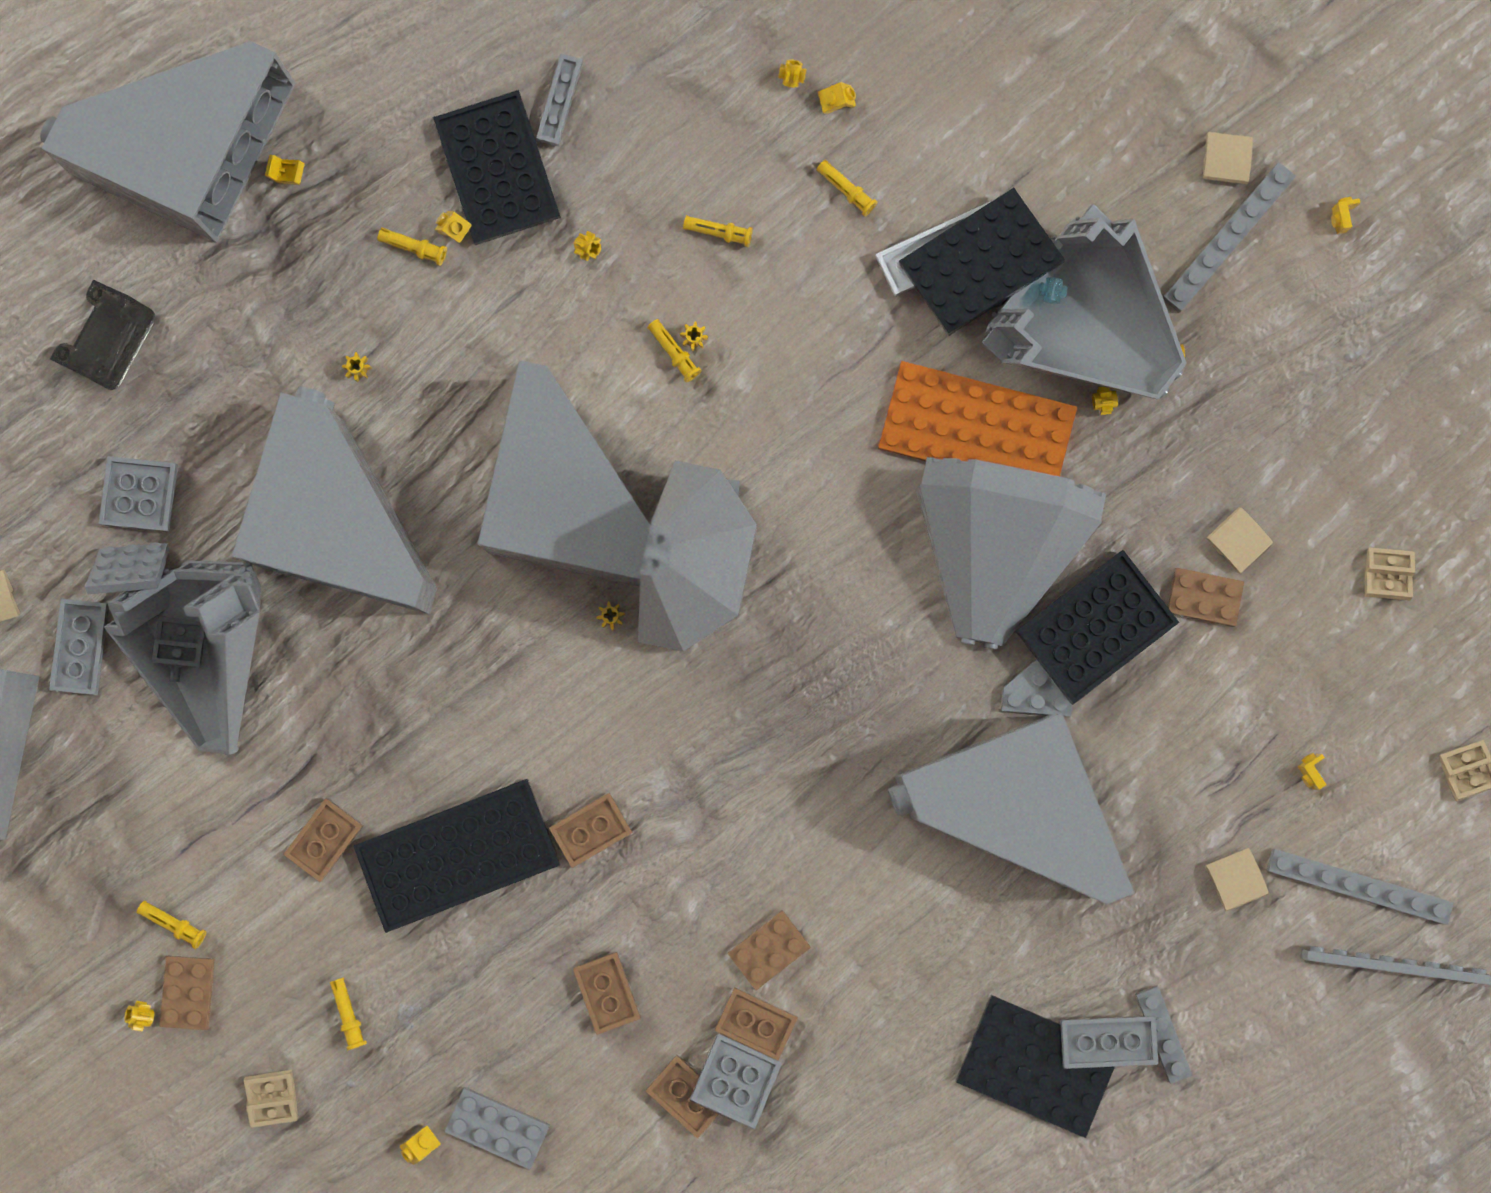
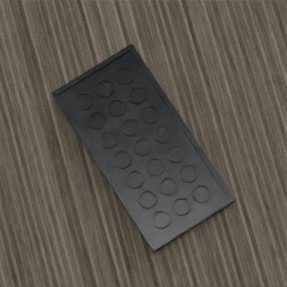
[353,779,560,933]

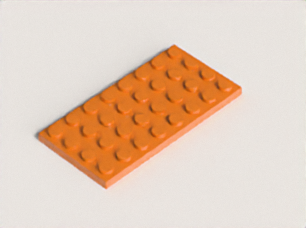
[878,361,1077,477]

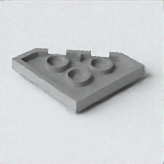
[1001,659,1072,717]

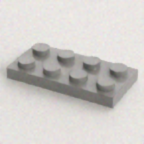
[49,599,109,695]
[1060,1016,1158,1069]
[445,1087,550,1170]

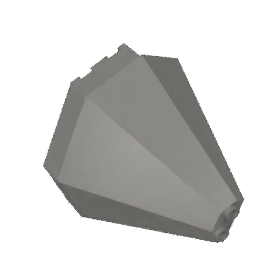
[982,204,1187,399]
[916,457,1106,650]
[638,461,757,652]
[104,560,261,755]

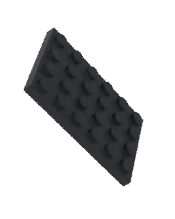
[433,90,561,245]
[899,187,1065,336]
[1015,550,1180,705]
[955,995,1115,1138]

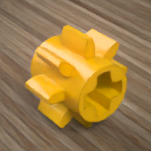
[778,59,807,88]
[574,231,601,261]
[680,321,708,351]
[342,352,372,382]
[1092,387,1118,415]
[596,601,625,630]
[124,1001,154,1032]

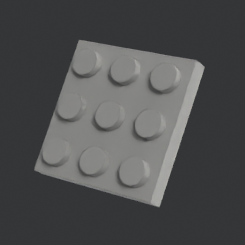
[99,456,178,532]
[85,542,170,594]
[690,1034,782,1129]

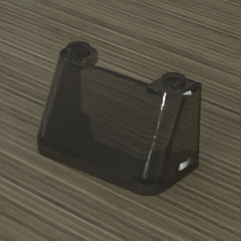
[50,279,155,390]

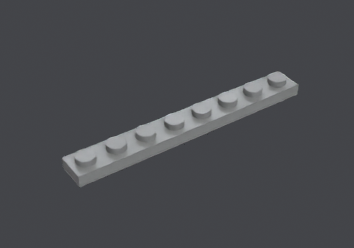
[1163,162,1296,313]
[1267,849,1454,925]
[1301,946,1491,985]

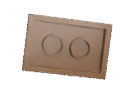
[1168,568,1244,627]
[549,793,633,868]
[283,798,364,882]
[727,910,811,990]
[573,952,641,1035]
[160,956,215,1030]
[715,987,798,1060]
[645,1055,719,1139]

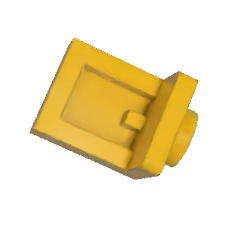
[818,82,856,114]
[265,155,305,185]
[1331,197,1361,234]
[435,211,471,243]
[1297,753,1327,790]
[399,1126,441,1165]

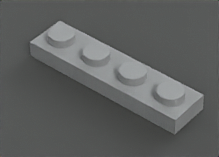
[536,54,583,147]
[1135,986,1193,1084]

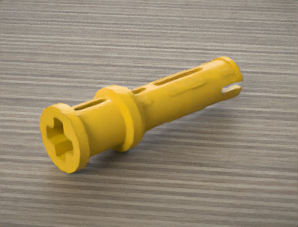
[816,159,878,217]
[683,215,753,247]
[377,227,447,266]
[647,319,702,383]
[136,900,207,949]
[329,977,367,1051]

